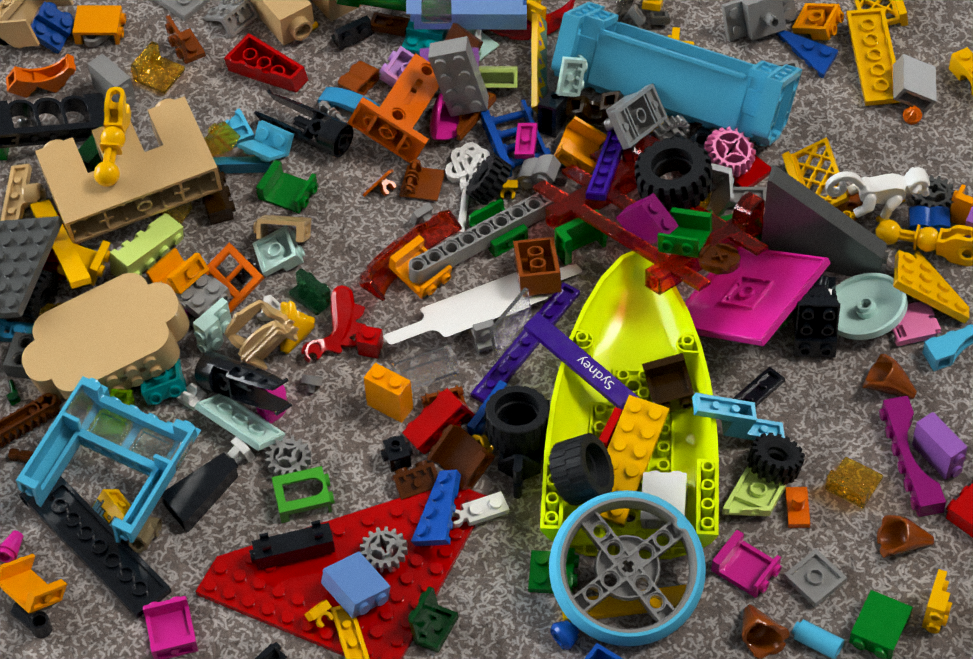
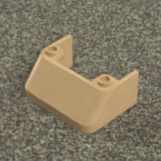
[0,0,74,48]

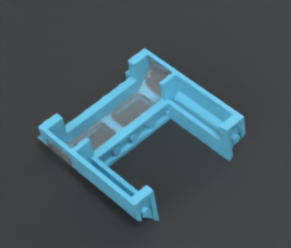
[16,376,201,543]

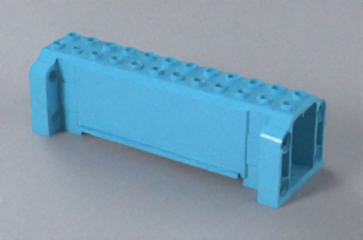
[551,2,802,147]

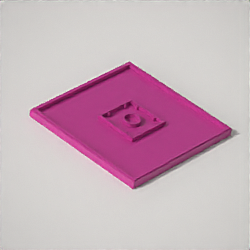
[685,245,831,346]

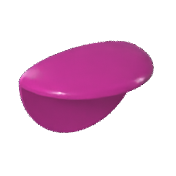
[430,93,459,141]

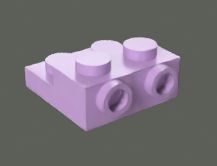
[379,46,414,88]

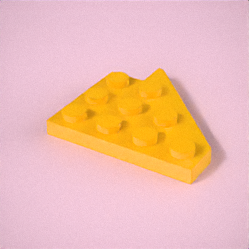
[893,250,969,324]

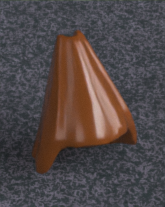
[862,354,917,399]
[877,515,934,558]
[742,604,789,659]

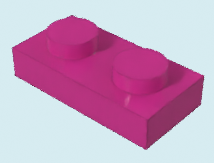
[514,123,538,159]

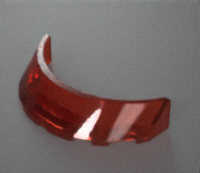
[358,209,462,301]

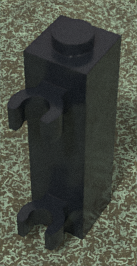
[249,520,335,570]

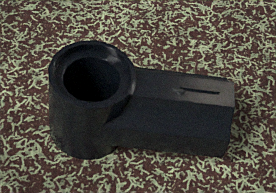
[10,602,52,639]

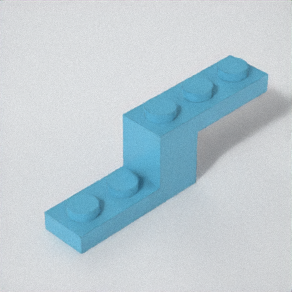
[692,393,785,440]

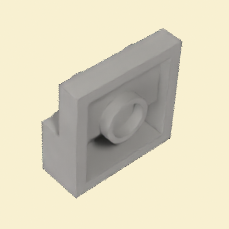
[176,274,231,319]

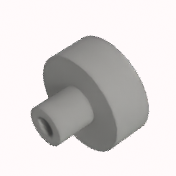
[301,374,323,393]

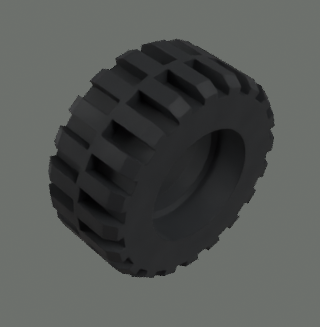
[634,137,713,211]

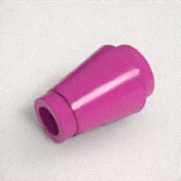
[0,530,24,563]

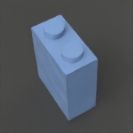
[321,551,391,619]

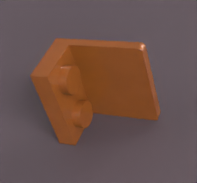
[165,15,206,64]

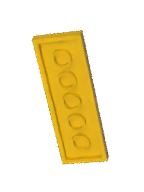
[846,7,901,106]
[600,395,670,526]

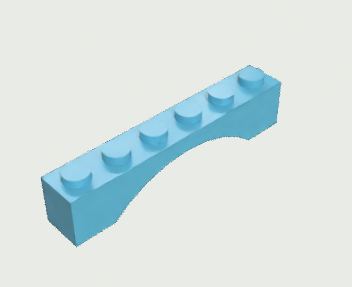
[922,324,973,371]

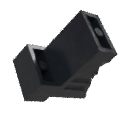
[793,275,840,358]

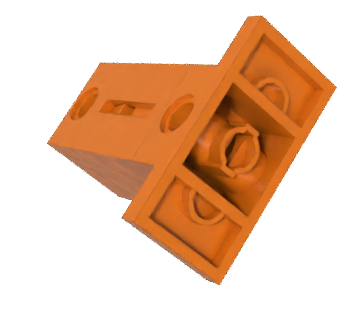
[347,53,439,163]

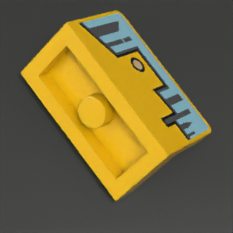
[92,489,131,529]

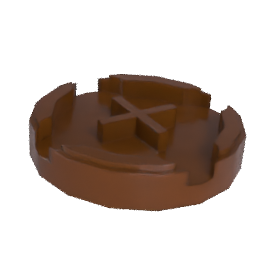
[698,243,741,275]

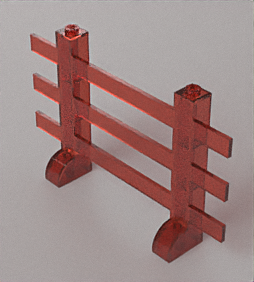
[533,134,768,295]

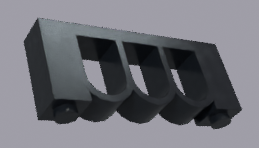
[0,93,105,148]

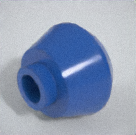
[550,620,579,650]

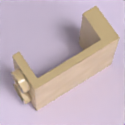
[253,215,311,242]

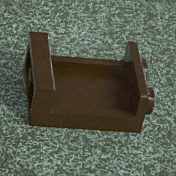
[642,353,695,414]

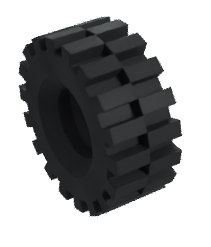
[466,154,511,206]
[22,270,58,321]
[747,433,805,485]

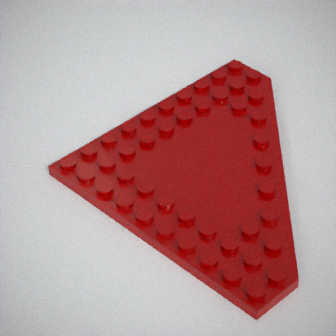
[196,487,486,659]

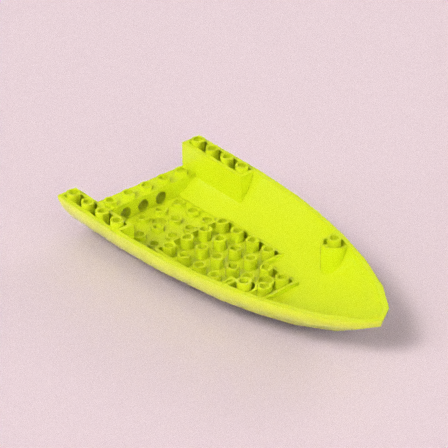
[540,249,719,559]

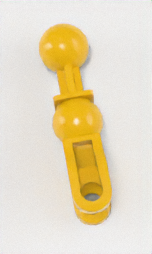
[94,87,131,187]
[875,219,973,266]

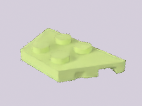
[722,465,786,516]

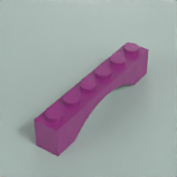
[879,396,946,517]

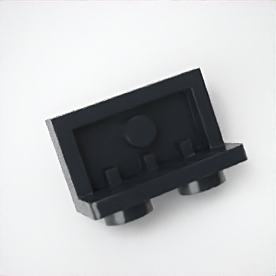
[331,15,372,50]

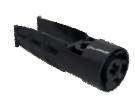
[254,89,354,158]
[195,352,292,416]

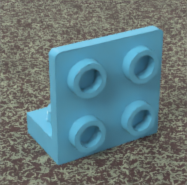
[238,120,294,162]

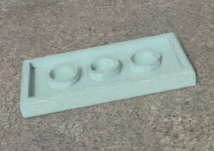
[195,394,285,451]

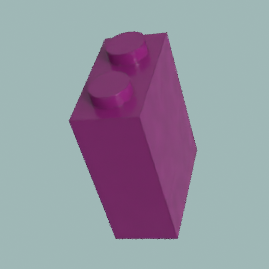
[616,193,679,250]

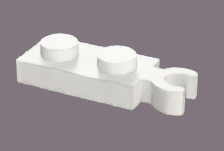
[452,491,510,528]

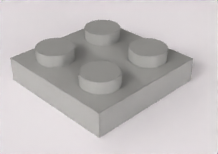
[784,549,847,607]

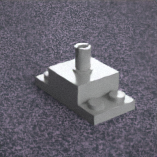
[721,0,797,41]
[604,83,668,150]

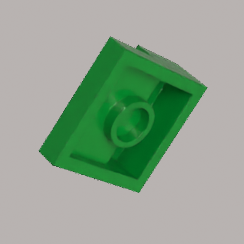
[528,548,579,594]

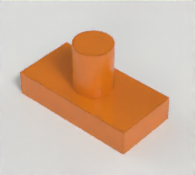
[785,487,810,528]

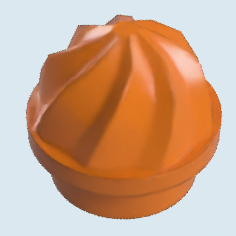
[903,106,922,125]

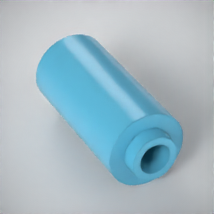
[792,619,845,659]

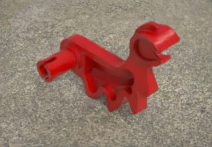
[301,285,366,363]

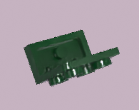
[408,586,459,653]

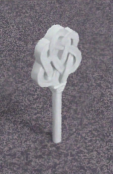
[445,142,490,235]

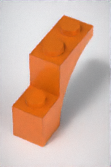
[6,54,76,98]

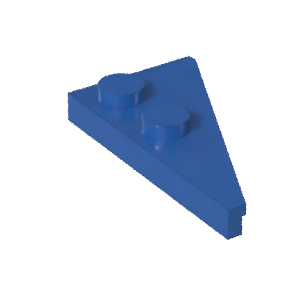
[776,30,838,78]

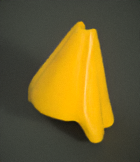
[280,301,315,354]

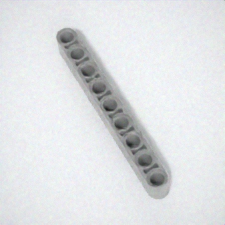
[409,188,559,284]

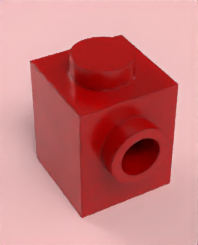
[355,325,384,359]

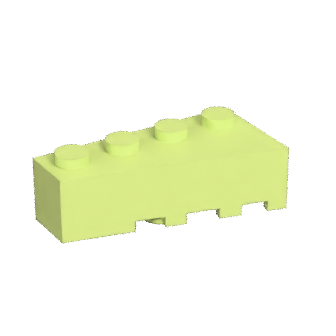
[110,213,184,277]

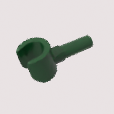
[6,379,21,406]

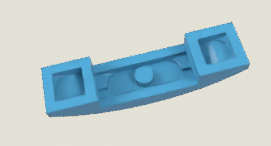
[317,87,381,113]

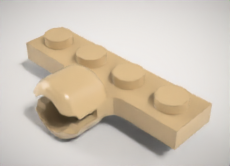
[0,164,46,221]

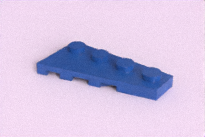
[411,469,461,546]

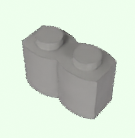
[516,154,561,189]

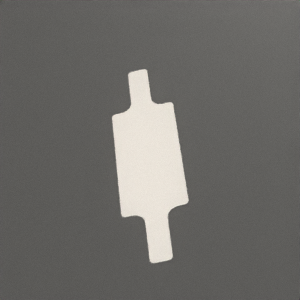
[383,264,582,345]

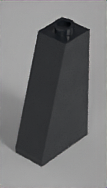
[161,452,238,532]

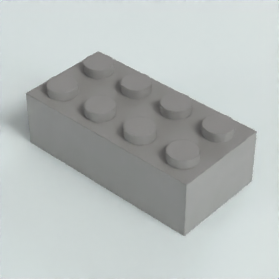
[428,36,489,117]

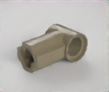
[129,516,162,553]

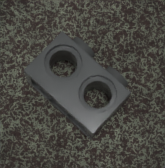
[3,332,35,379]

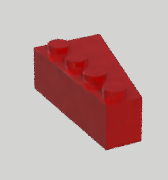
[224,33,308,93]

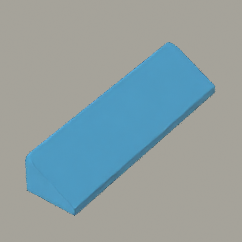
[213,156,271,174]

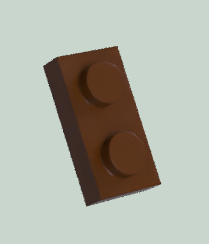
[371,12,410,37]

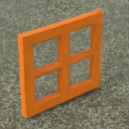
[205,242,265,313]

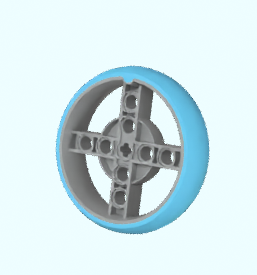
[549,490,706,646]

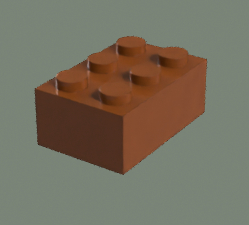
[513,237,562,296]

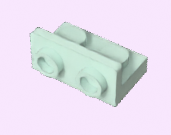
[556,55,588,97]

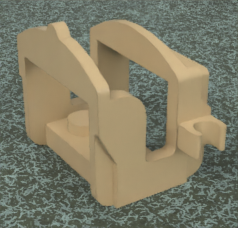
[224,300,299,370]

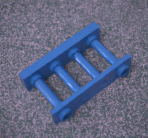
[481,99,551,178]

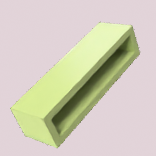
[479,66,518,88]

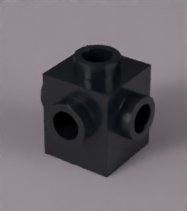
[380,435,413,472]

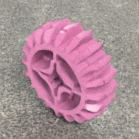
[703,126,756,178]

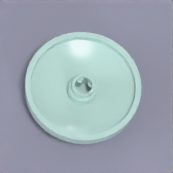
[836,273,908,340]

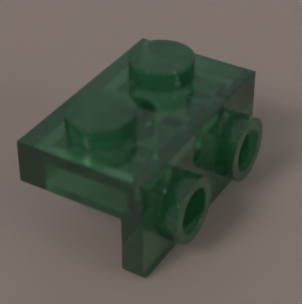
[289,268,331,315]

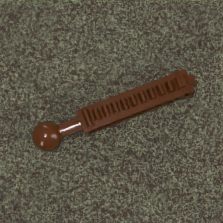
[0,393,62,448]

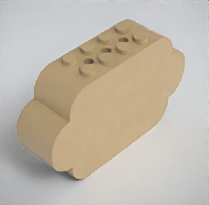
[22,273,189,410]

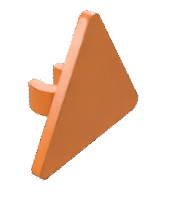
[363,169,396,197]

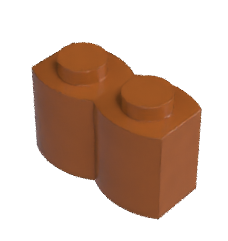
[338,60,380,96]

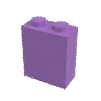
[912,412,968,480]

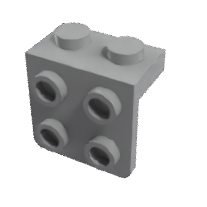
[708,163,735,219]

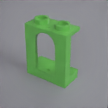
[272,466,335,523]

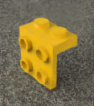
[57,240,111,286]

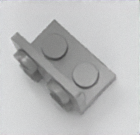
[204,0,259,37]

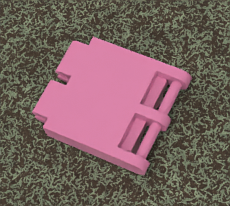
[891,301,941,346]

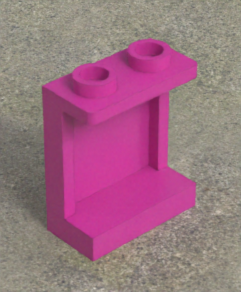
[711,530,782,598]
[143,596,198,659]

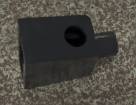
[538,91,569,138]

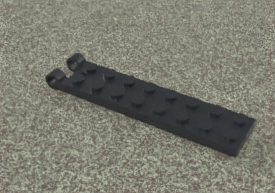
[19,476,172,619]

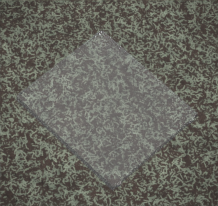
[490,287,532,362]

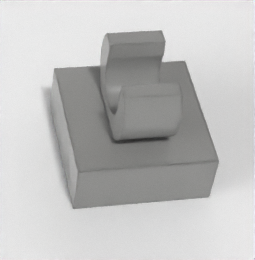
[623,4,646,27]
[410,202,434,228]

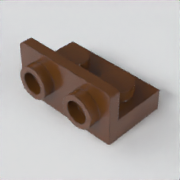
[391,460,438,500]

